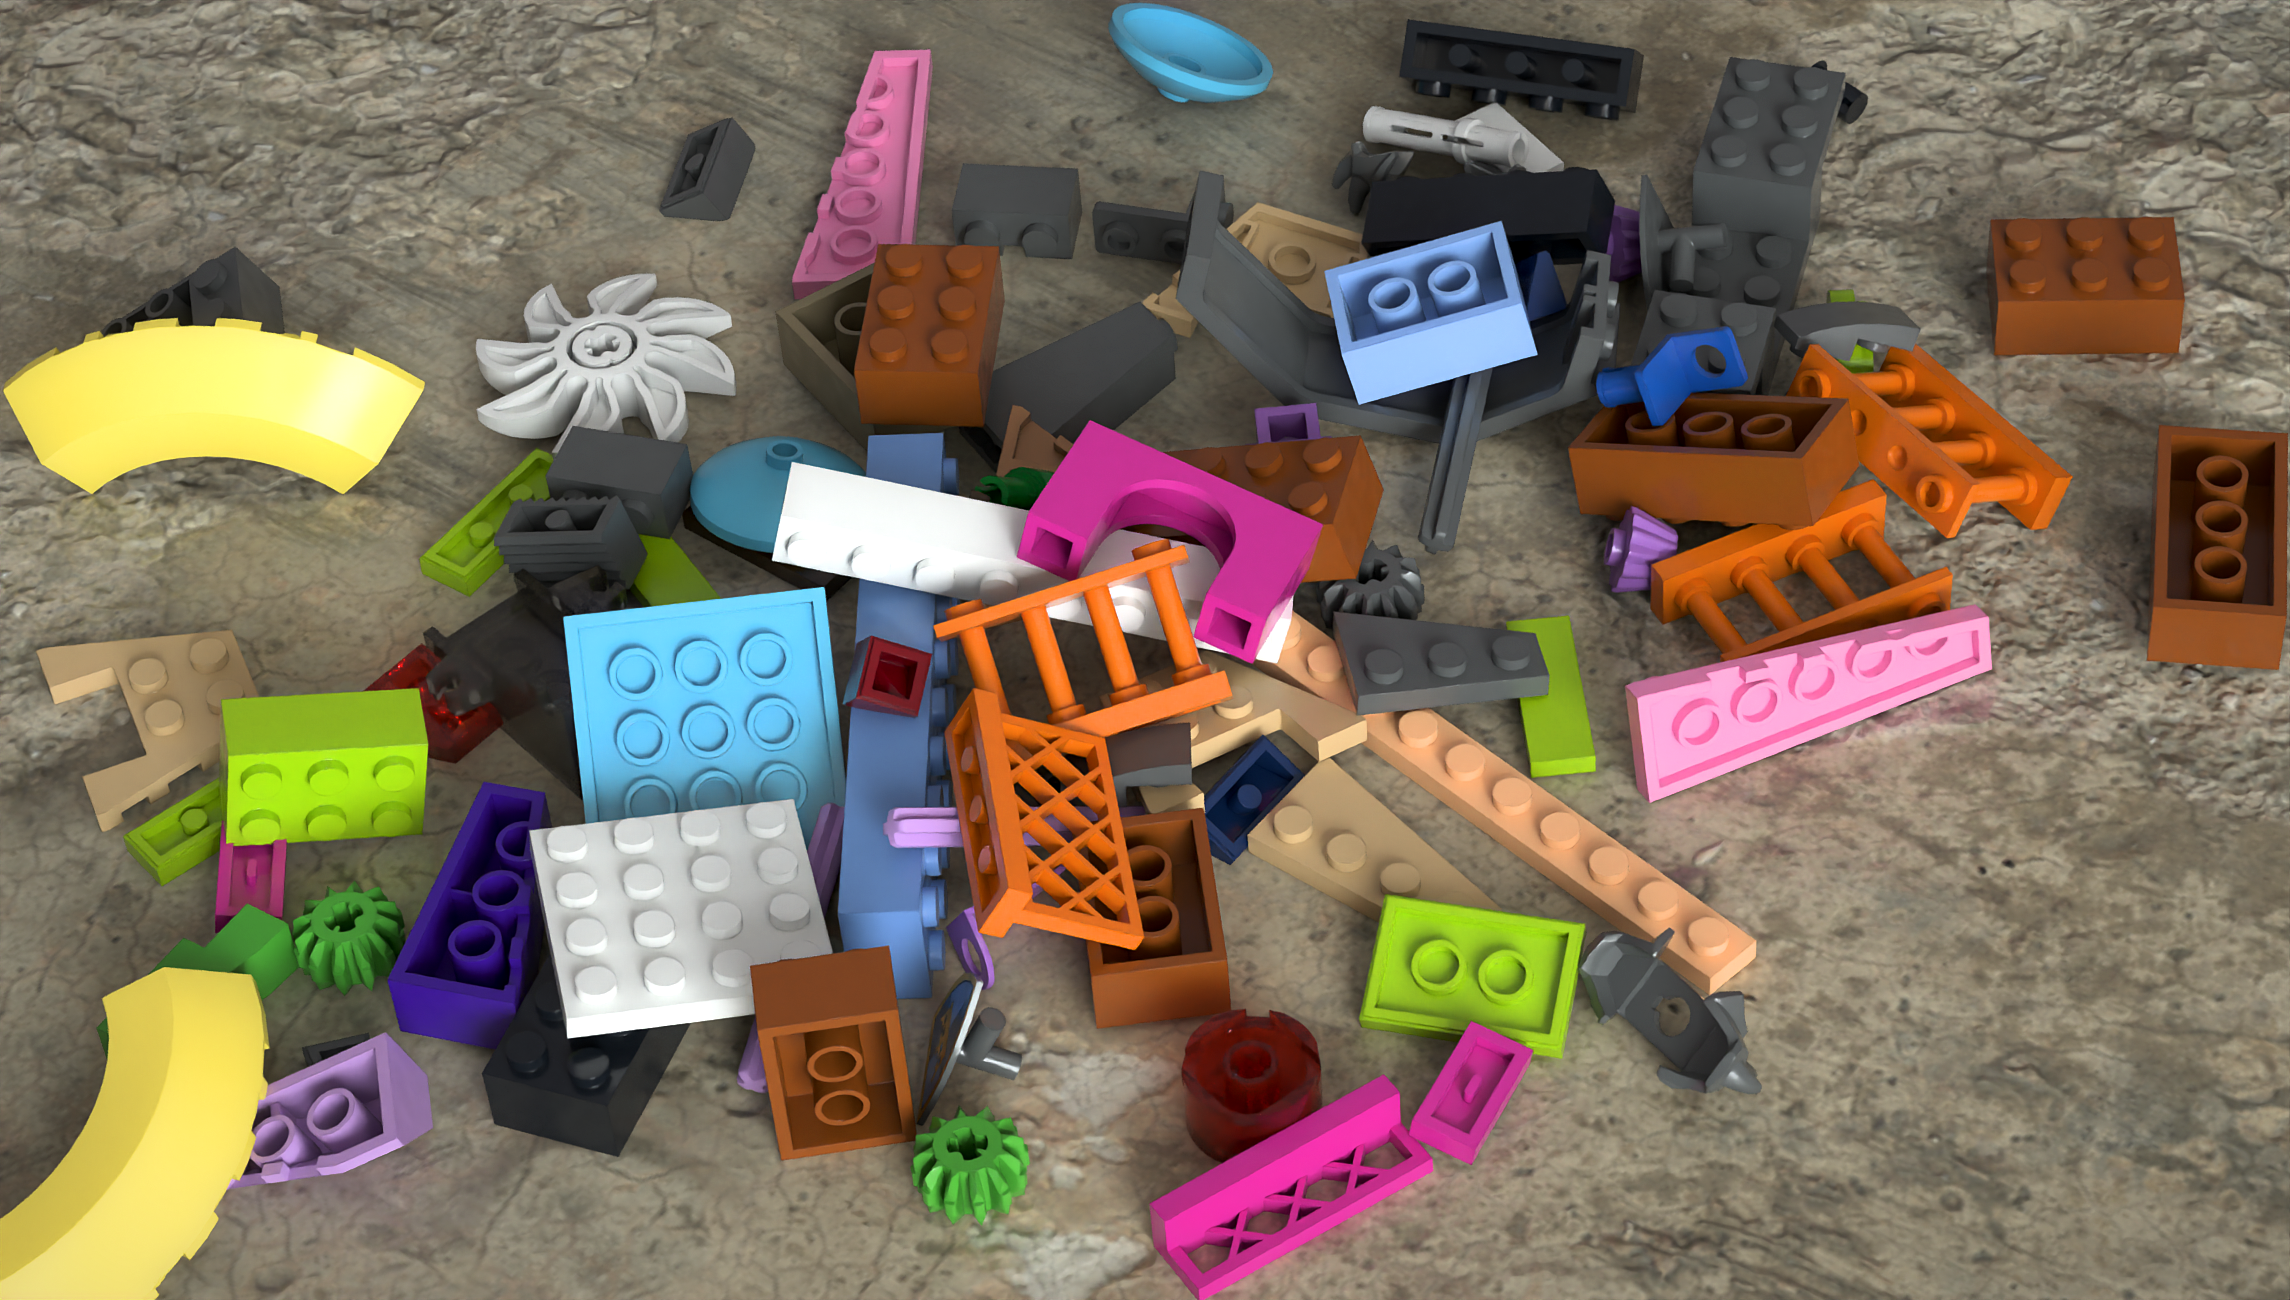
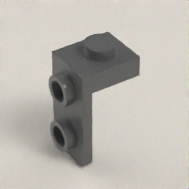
[1092,179,1234,264]

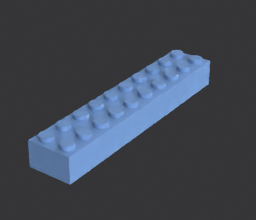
[838,433,960,999]

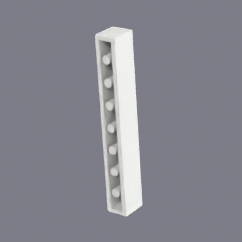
[772,462,1294,663]

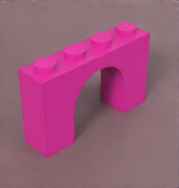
[1017,420,1323,664]

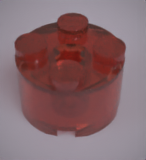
[1182,1009,1323,1163]

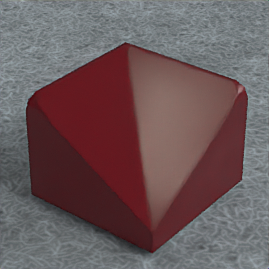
[843,636,932,718]

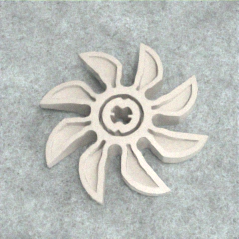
[476,274,736,461]

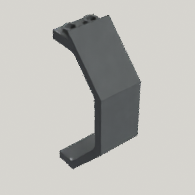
[1176,171,1620,444]

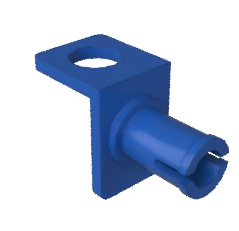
[1596,326,1748,427]

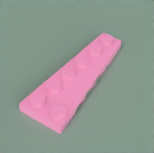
[792,50,933,300]
[1625,604,1992,803]

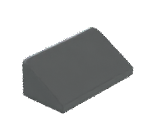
[659,117,756,221]

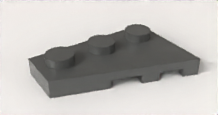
[1332,612,1550,716]

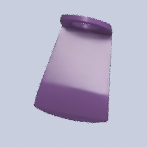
[946,864,1066,990]

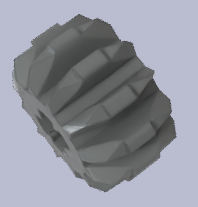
[1316,539,1425,629]

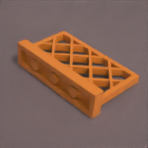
[944,688,1144,950]

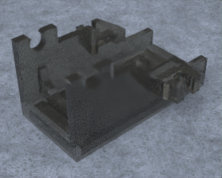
[423,565,628,800]

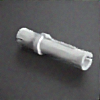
[1363,106,1529,168]

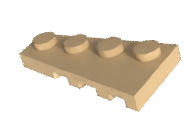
[1247,757,1502,923]

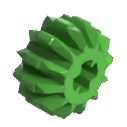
[292,881,406,996]
[911,1106,1030,1225]

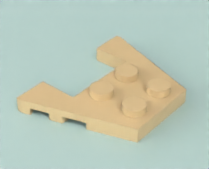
[1142,202,1368,338]
[36,630,259,832]
[1100,650,1367,815]

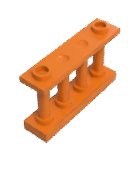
[1786,343,2073,538]
[1650,479,1953,662]
[933,539,1234,761]

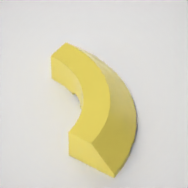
[3,318,425,494]
[0,967,270,1300]

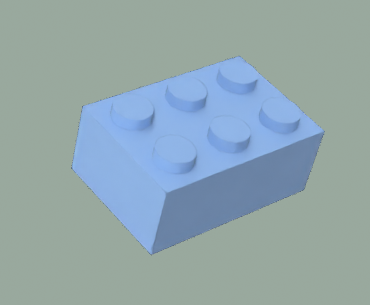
[1324,221,1538,405]

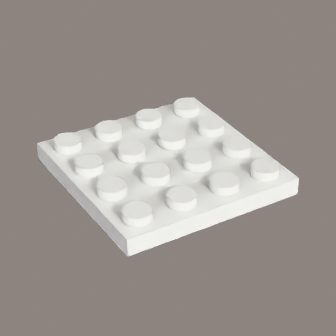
[529,799,833,1038]

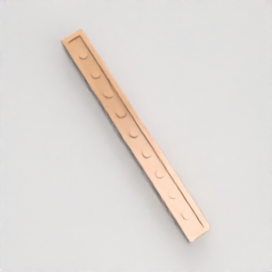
[1252,610,1756,995]

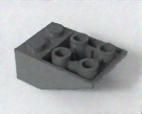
[100,247,285,337]

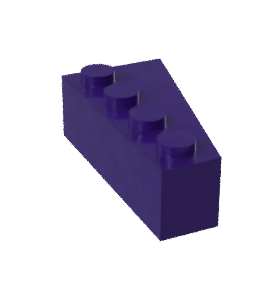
[387,782,552,1049]

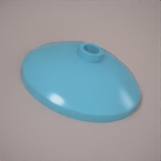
[1108,3,1273,103]
[690,436,866,553]

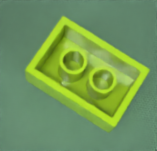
[219,688,428,846]

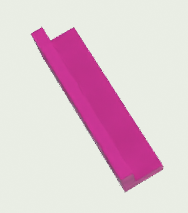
[1149,1074,1433,1300]

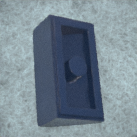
[1515,251,1568,322]
[1204,735,1305,865]

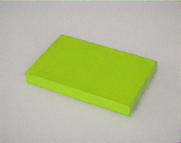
[1359,894,1587,1059]

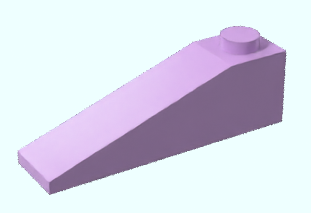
[227,1032,433,1189]

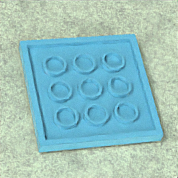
[563,587,846,850]

